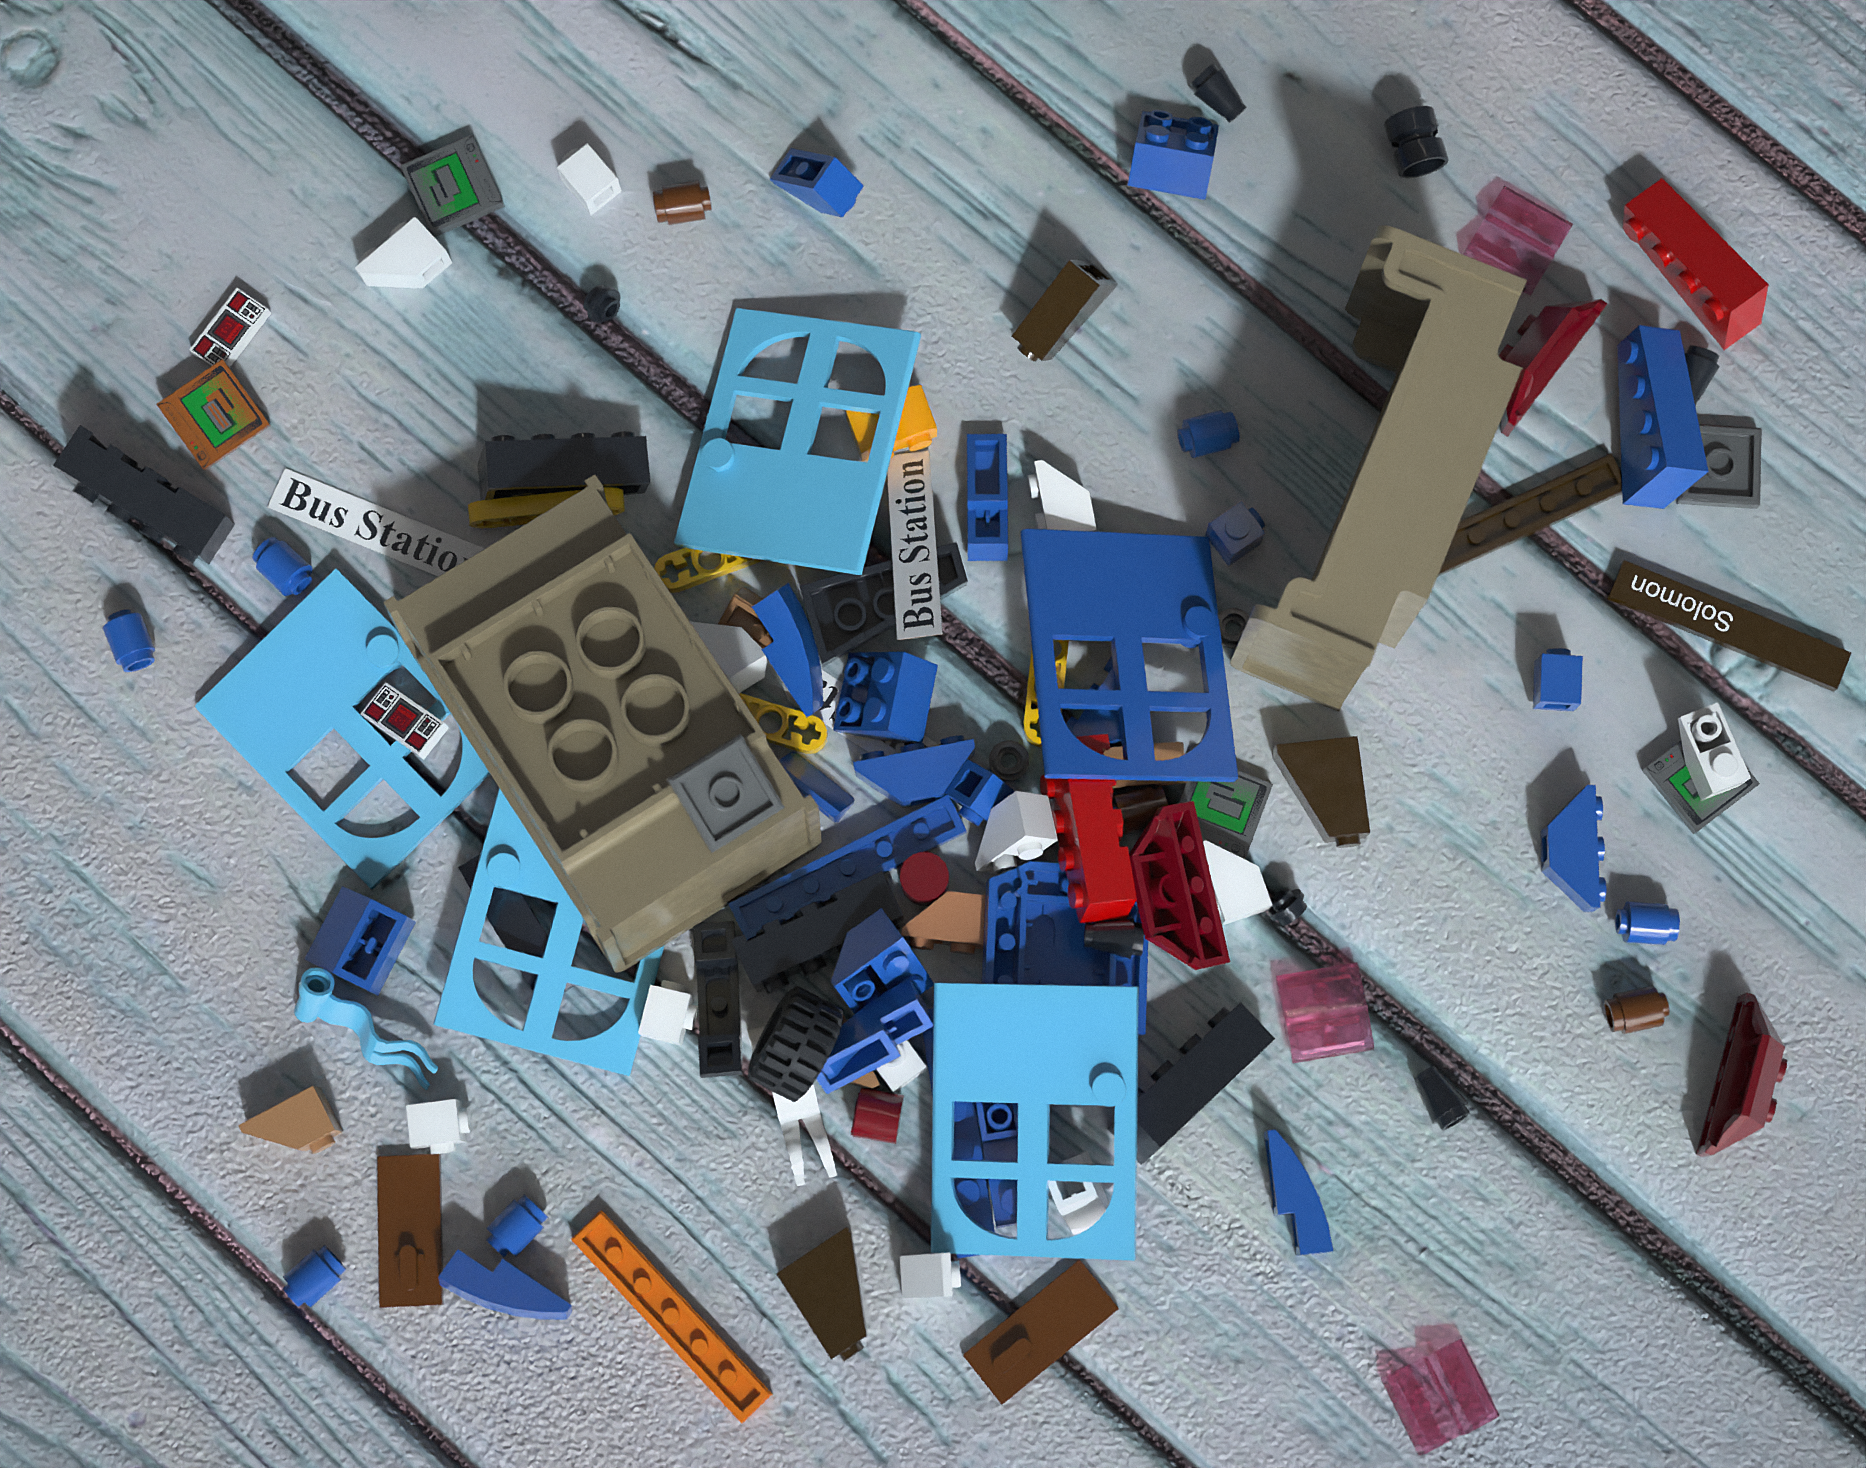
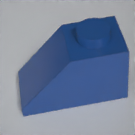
[770,148,864,218]

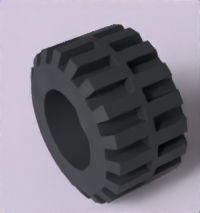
[748,986,843,1103]

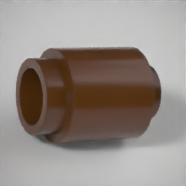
[653,180,712,225]
[1112,785,1168,835]
[1604,985,1670,1034]

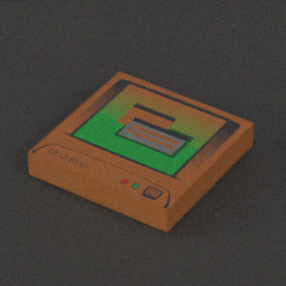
[156,359,271,471]

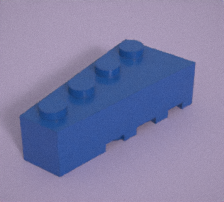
[1617,325,1709,509]

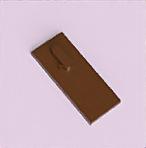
[377,1154,444,1308]
[963,1259,1119,1405]

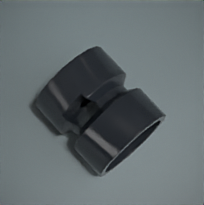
[1384,106,1449,178]

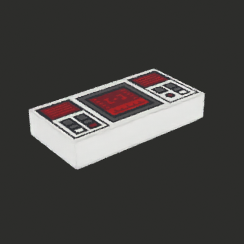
[189,288,271,368]
[361,682,449,760]

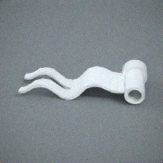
[747,1026,837,1186]

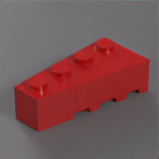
[1623,178,1769,350]
[1040,734,1137,923]

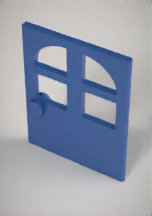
[1020,529,1238,782]

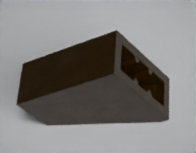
[1012,260,1118,362]
[1272,736,1370,848]
[776,1227,868,1362]

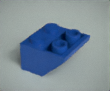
[1128,110,1219,200]
[833,652,938,743]
[304,886,416,995]
[831,908,934,1014]

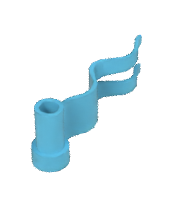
[294,968,438,1090]

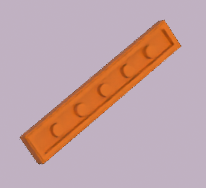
[571,1210,773,1424]

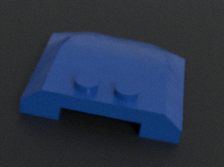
[982,861,1148,1036]

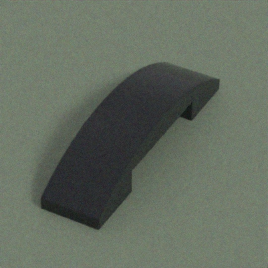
[458,853,575,992]
[693,921,743,1078]

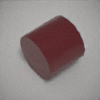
[900,852,949,906]
[851,1087,904,1144]

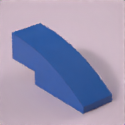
[967,434,1008,561]
[752,583,823,717]
[816,979,934,1094]
[1263,1130,1334,1256]
[438,1249,572,1320]

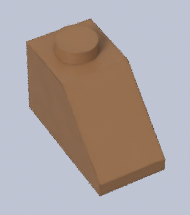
[238,1086,343,1154]

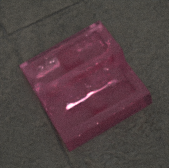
[1463,185,1573,296]
[1276,962,1374,1064]
[1380,1339,1500,1456]

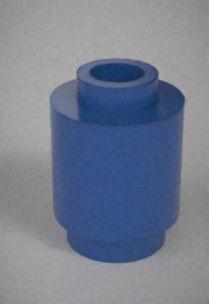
[1177,410,1240,458]
[252,537,312,596]
[103,609,155,672]
[1615,901,1680,945]
[486,1194,548,1257]
[282,1245,347,1307]

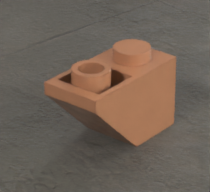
[901,891,985,955]

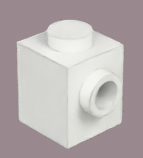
[638,980,698,1046]
[876,1040,927,1093]
[406,1099,472,1154]

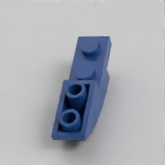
[975,1102,1018,1228]

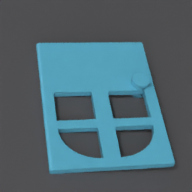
[674,308,921,575]
[195,569,490,890]
[433,789,665,1076]
[931,982,1138,1261]

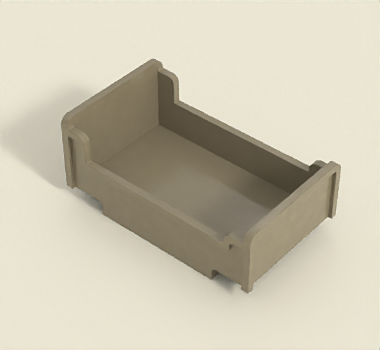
[1230,225,1526,712]
[383,475,822,973]

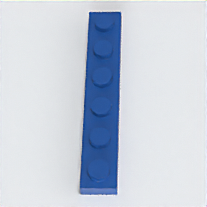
[728,795,967,941]
[923,1008,995,1259]

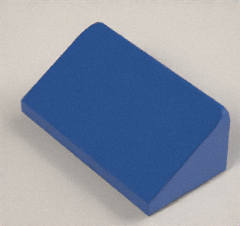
[779,751,855,823]

